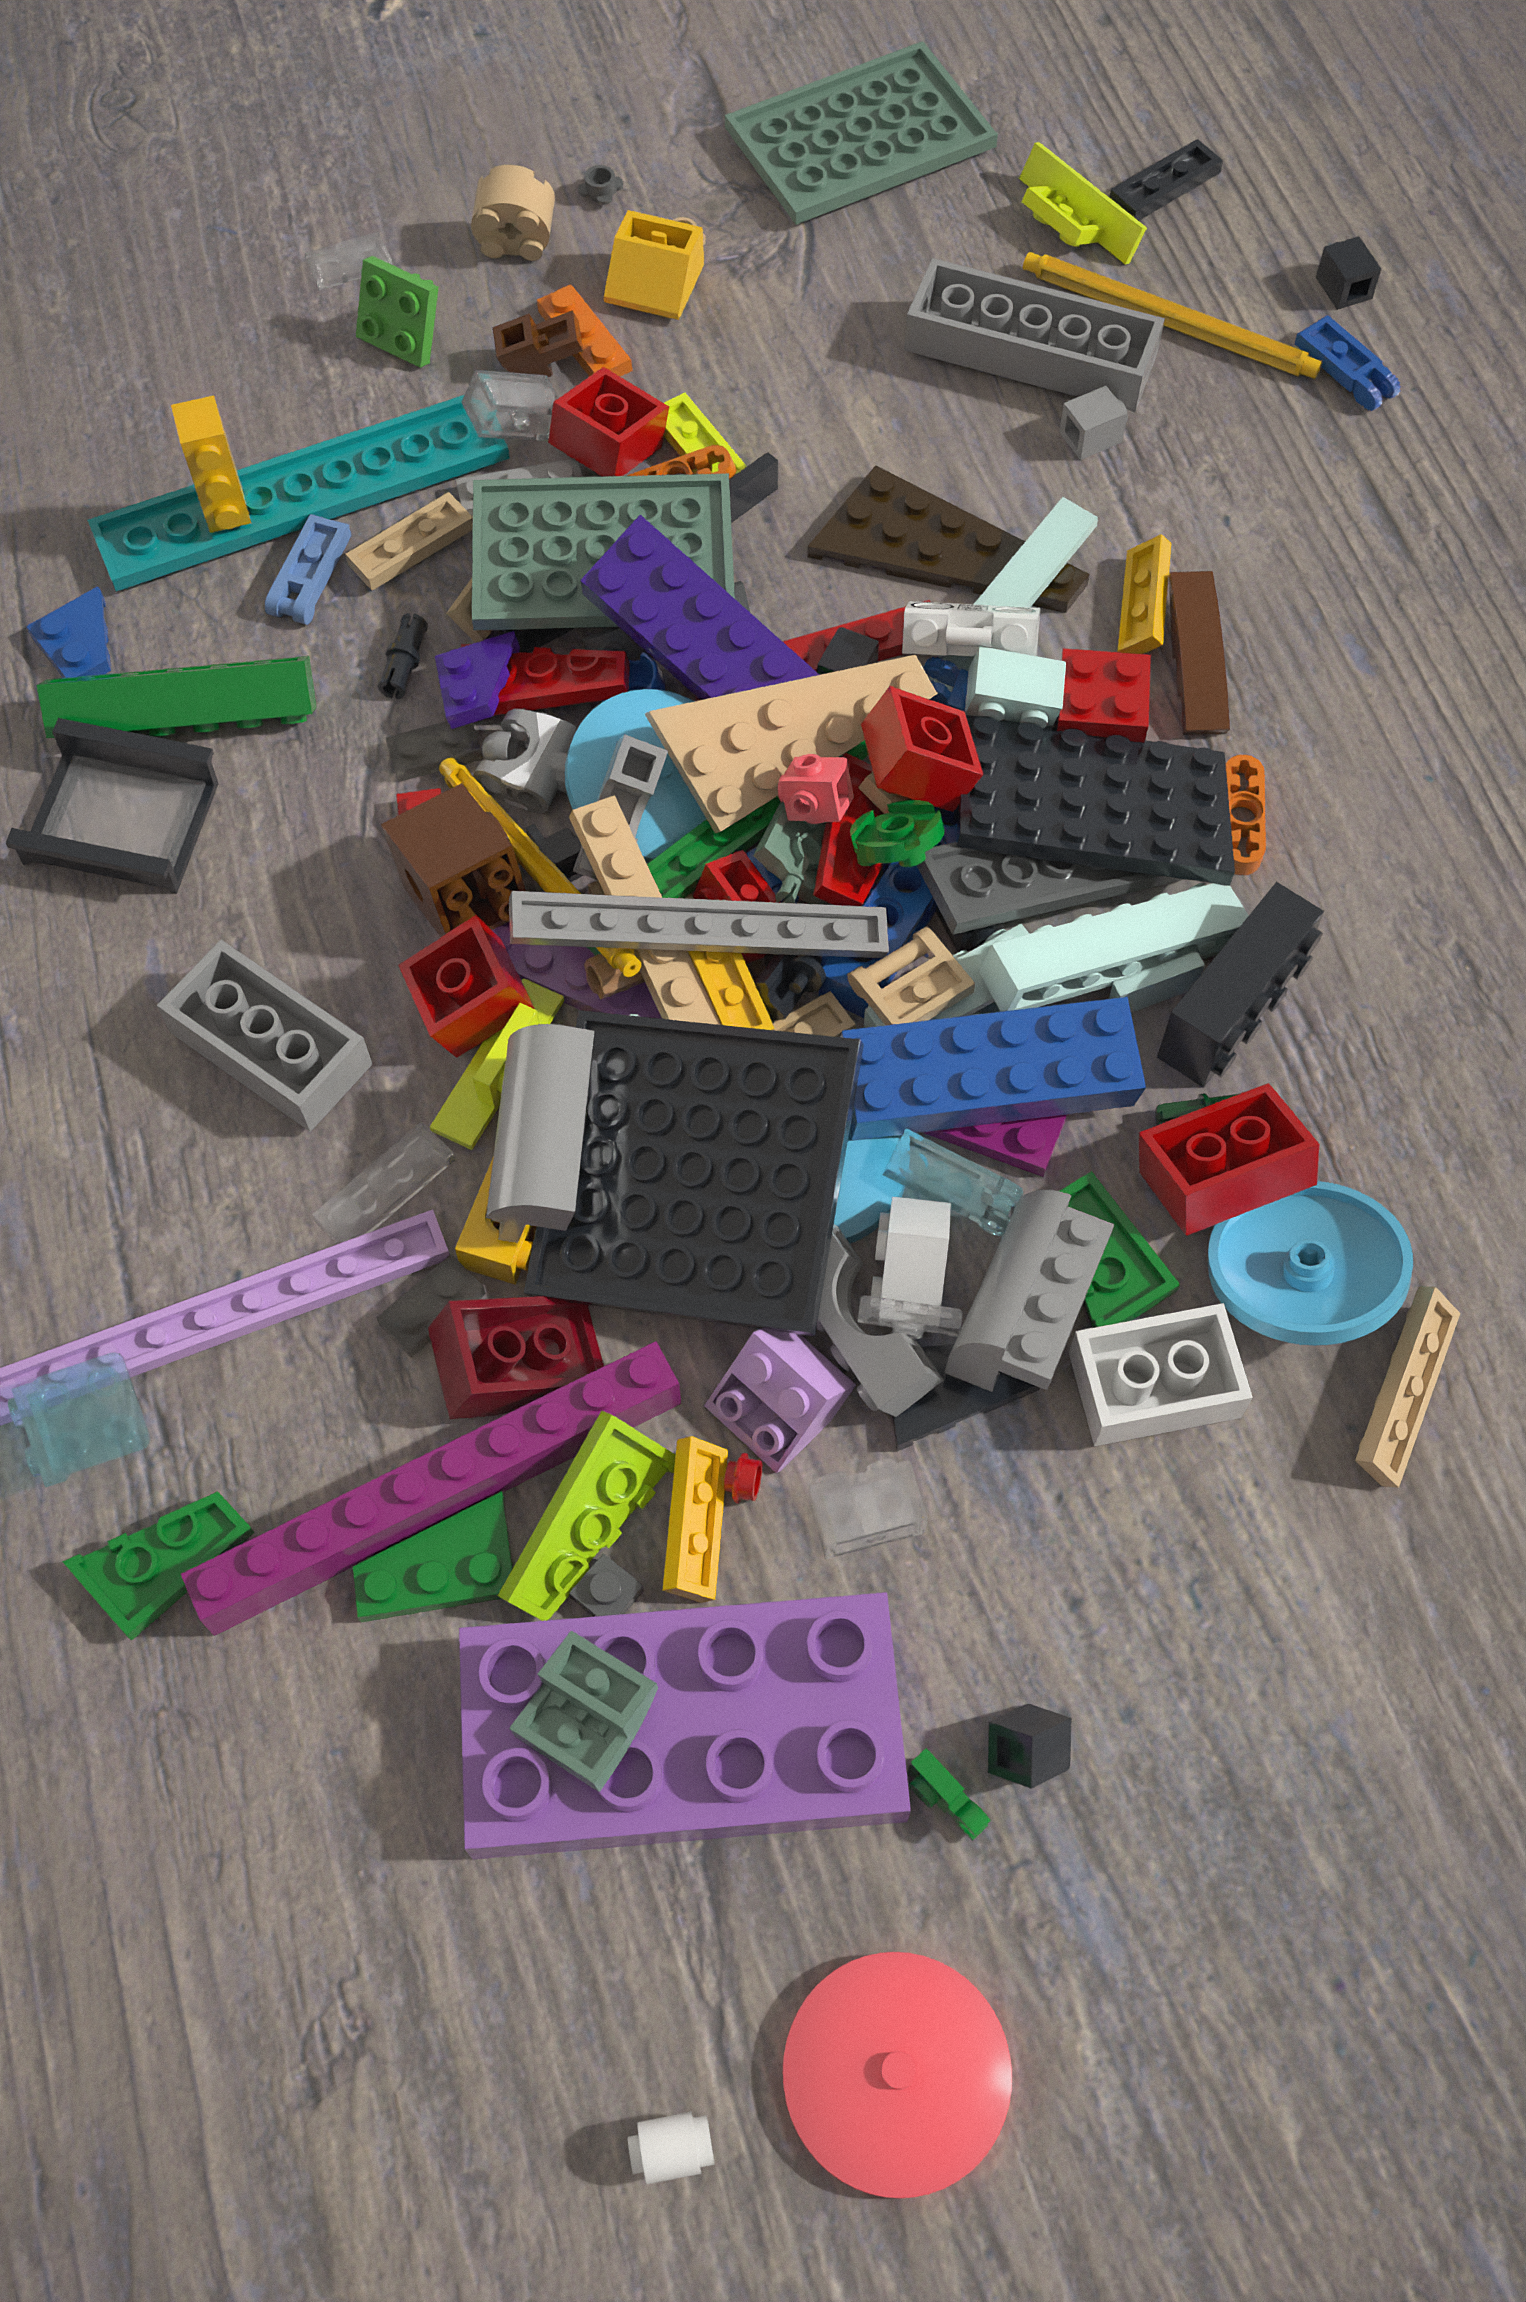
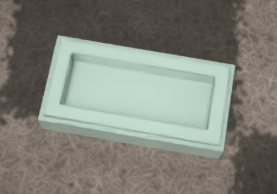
[1109,952,1205,1013]

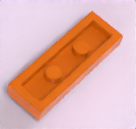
[537,284,632,377]

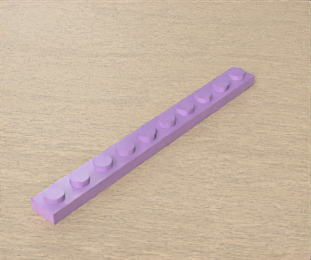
[0,1209,451,1426]

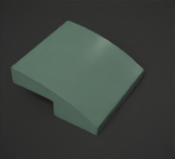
[509,1631,658,1792]

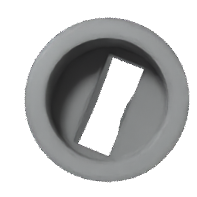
[481,731,517,761]

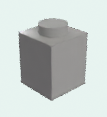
[1059,386,1128,460]

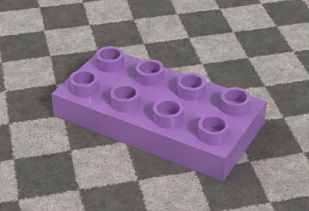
[459,1592,911,1860]

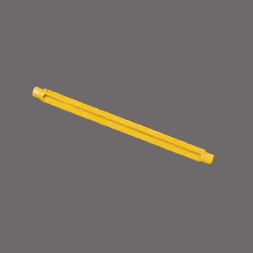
[1023,252,1322,379]
[439,758,641,977]

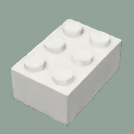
[1069,1303,1253,1446]

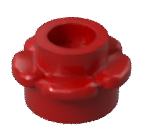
[724,1453,762,1504]

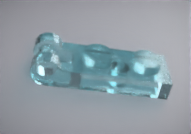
[882,1128,1023,1236]

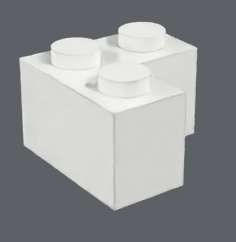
[870,1196,951,1332]

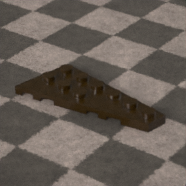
[807,465,1090,613]

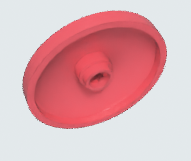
[783,1952,1012,2199]

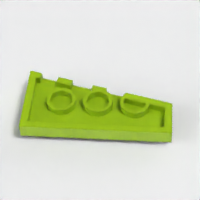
[498,1411,676,1621]

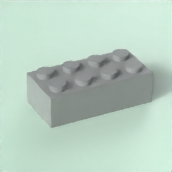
[157,940,372,1132]

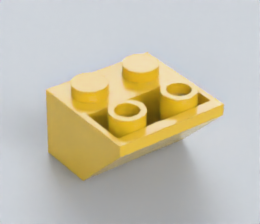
[604,210,704,320]

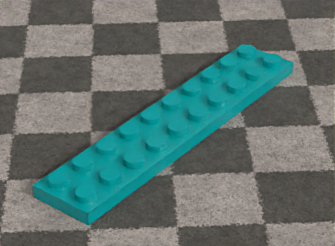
[87,390,510,592]

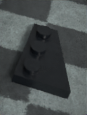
[892,1344,1040,1452]

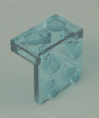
[8,1352,151,1488]

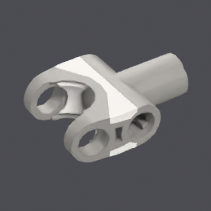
[474,709,578,813]

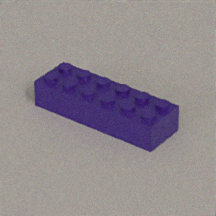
[580,514,819,700]

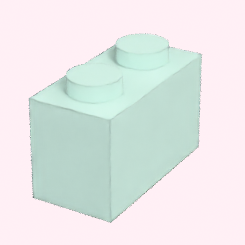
[965,646,1066,729]

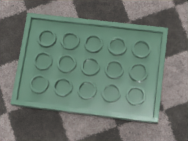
[725,41,998,225]
[472,473,735,630]

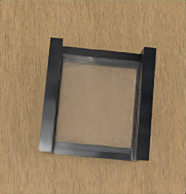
[6,718,219,894]

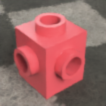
[778,754,854,824]

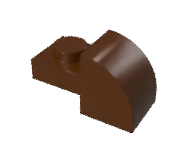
[492,310,583,379]

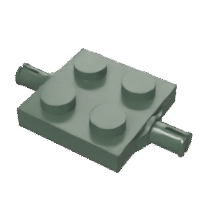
[753,802,833,905]

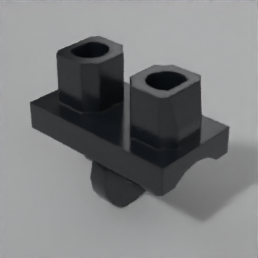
[751,954,826,1020]

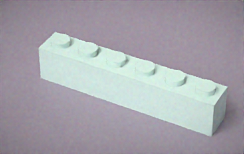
[978,883,1249,1012]

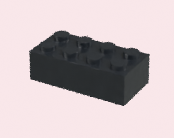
[1157,881,1325,1088]

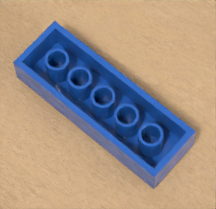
[840,997,1146,1141]

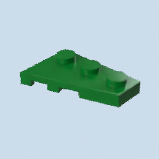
[1060,1171,1180,1328]
[62,1491,255,1641]
[353,1491,513,1623]

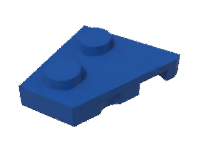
[26,586,111,678]

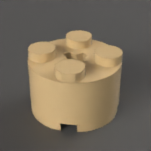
[471,165,555,261]

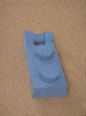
[265,514,351,625]

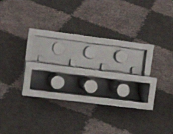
[486,1024,594,1243]
[945,1190,1114,1392]

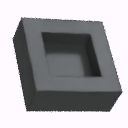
[569,1553,644,1617]

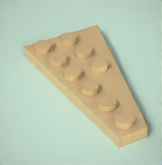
[645,655,937,833]

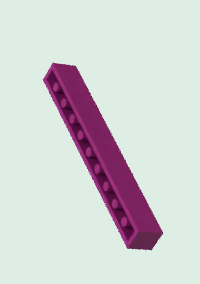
[181,1341,682,1636]

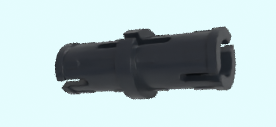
[378,613,428,699]

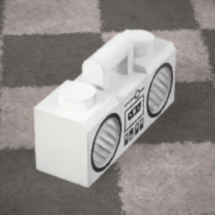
[902,601,1040,656]

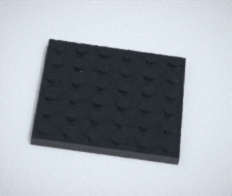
[523,1010,864,1336]

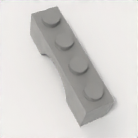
[816,1224,943,1417]

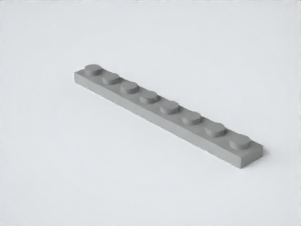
[509,891,889,958]

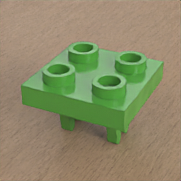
[356,256,439,368]

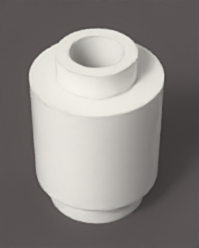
[628,2112,715,2185]

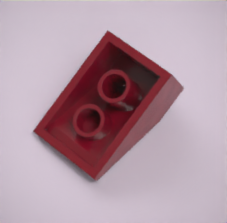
[428,1296,604,1419]

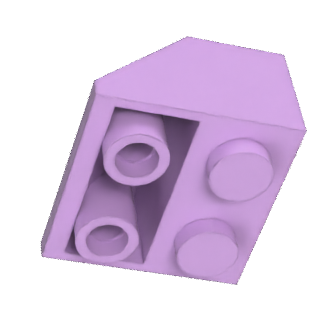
[704,1328,856,1473]

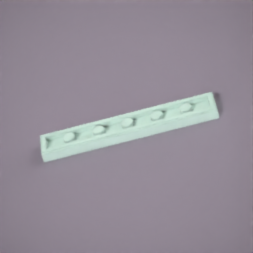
[922,497,1098,692]

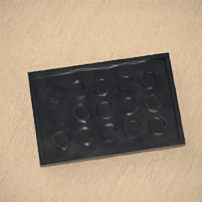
[957,715,1235,886]

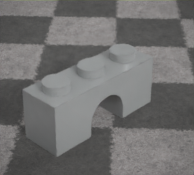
[573,734,668,880]

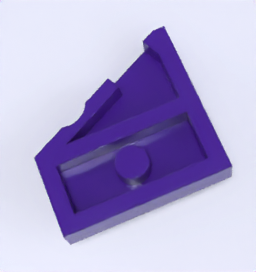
[435,631,520,729]

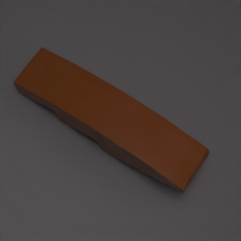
[1168,571,1230,735]

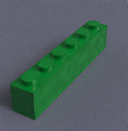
[36,656,317,739]

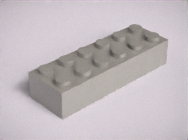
[904,258,1165,412]

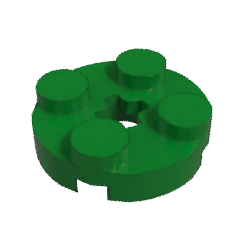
[850,800,945,867]

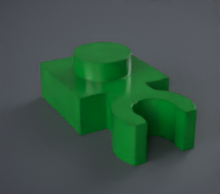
[908,1748,991,1841]

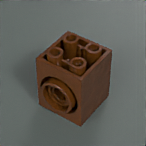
[381,783,526,937]

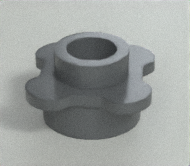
[578,165,623,205]

